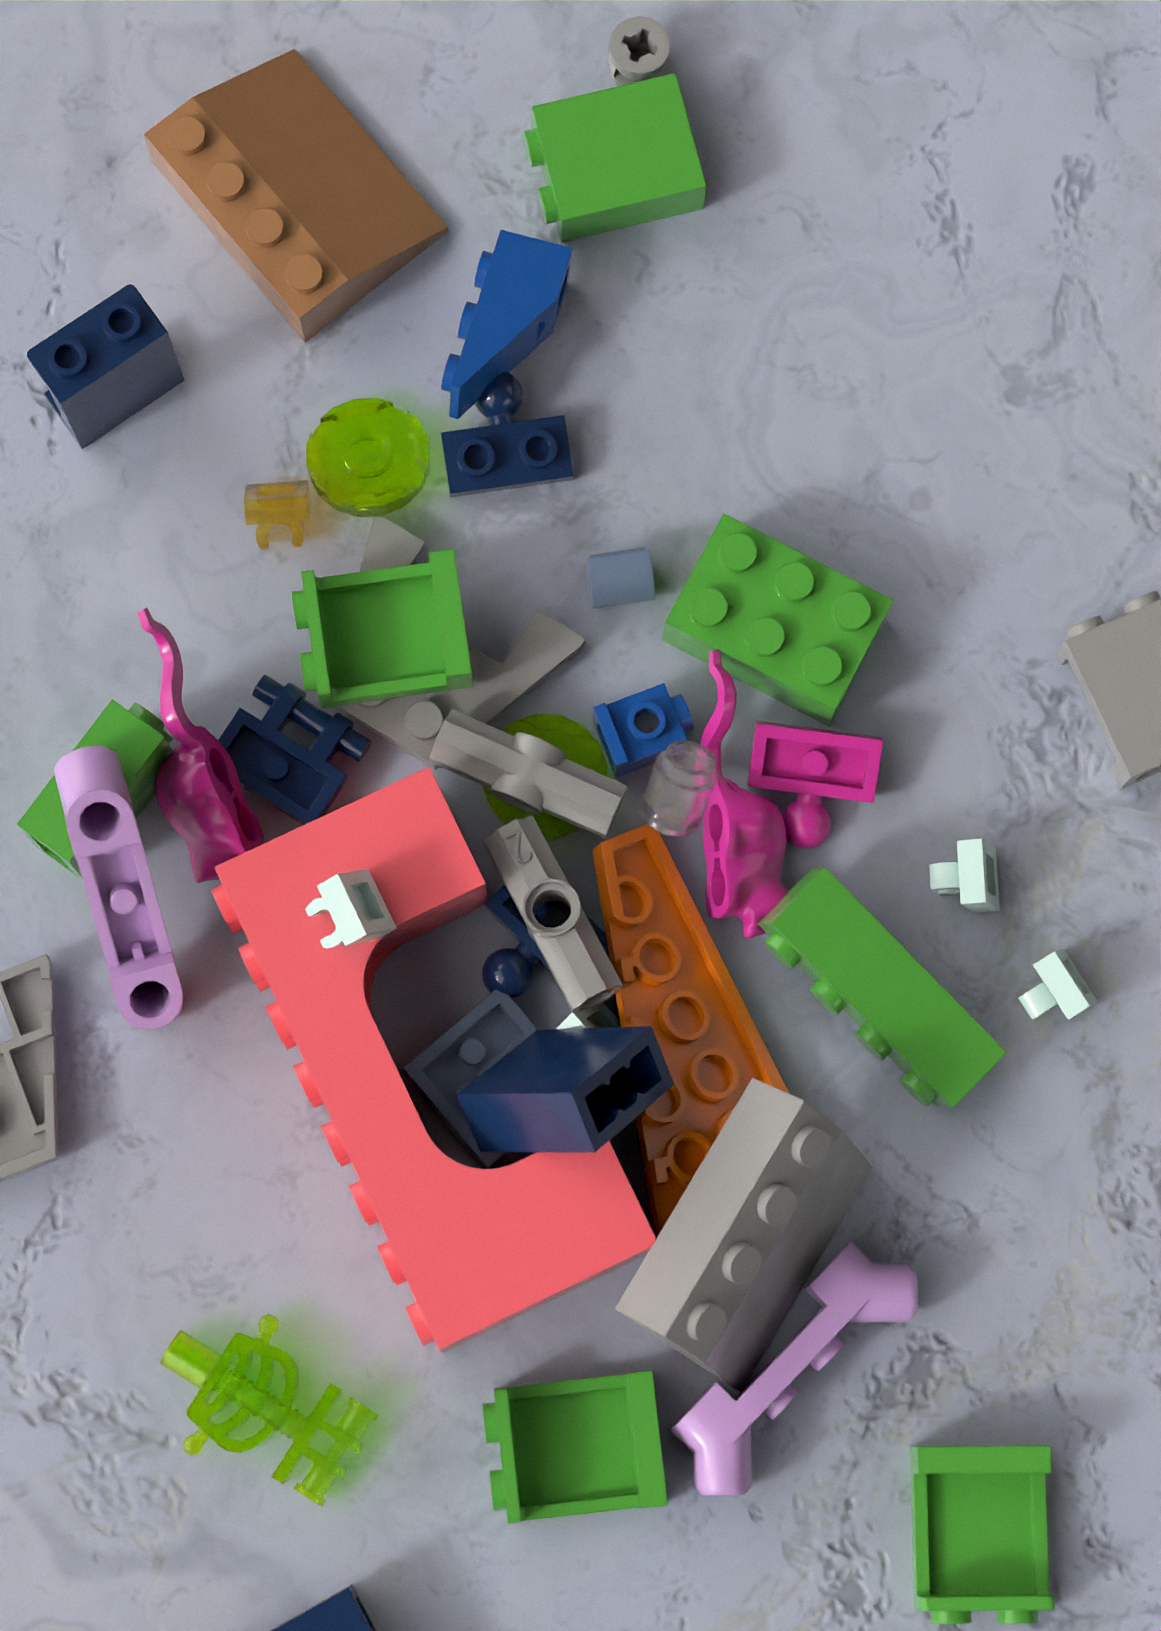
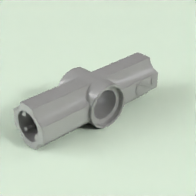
[429,709,628,839]
[483,815,623,1014]

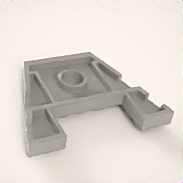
[333,513,586,770]
[0,954,59,1182]

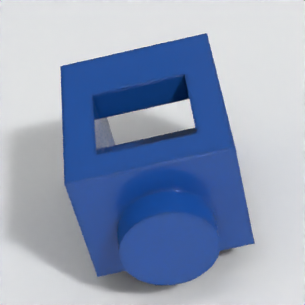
[592,683,694,778]

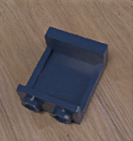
[27,284,185,449]

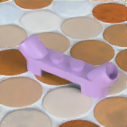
[53,745,185,1030]
[670,1241,918,1495]

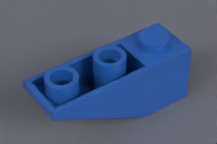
[441,230,573,419]

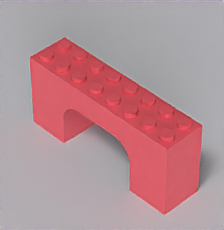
[211,767,656,1352]

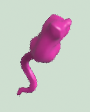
[137,608,264,883]
[698,651,788,939]

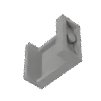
[1056,591,1161,790]

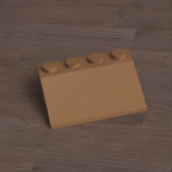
[144,49,448,342]

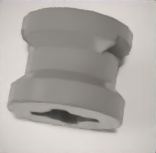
[608,16,670,86]

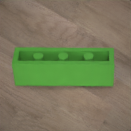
[758,867,1007,1108]

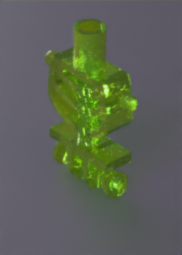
[160,1314,379,1507]

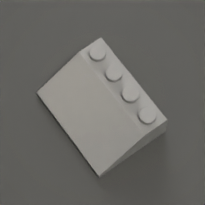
[615,1078,873,1392]

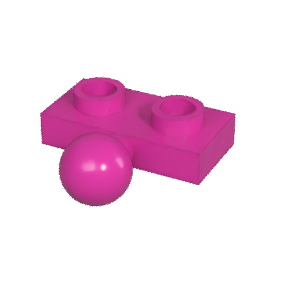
[747,720,883,849]

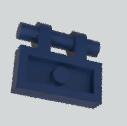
[218,675,372,825]

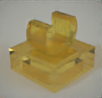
[243,480,311,550]

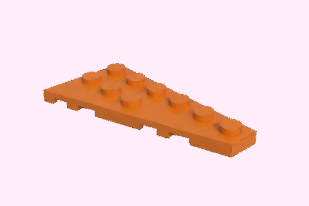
[592,821,790,1239]

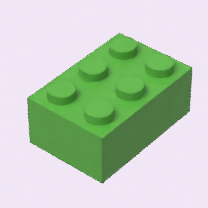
[662,513,893,726]

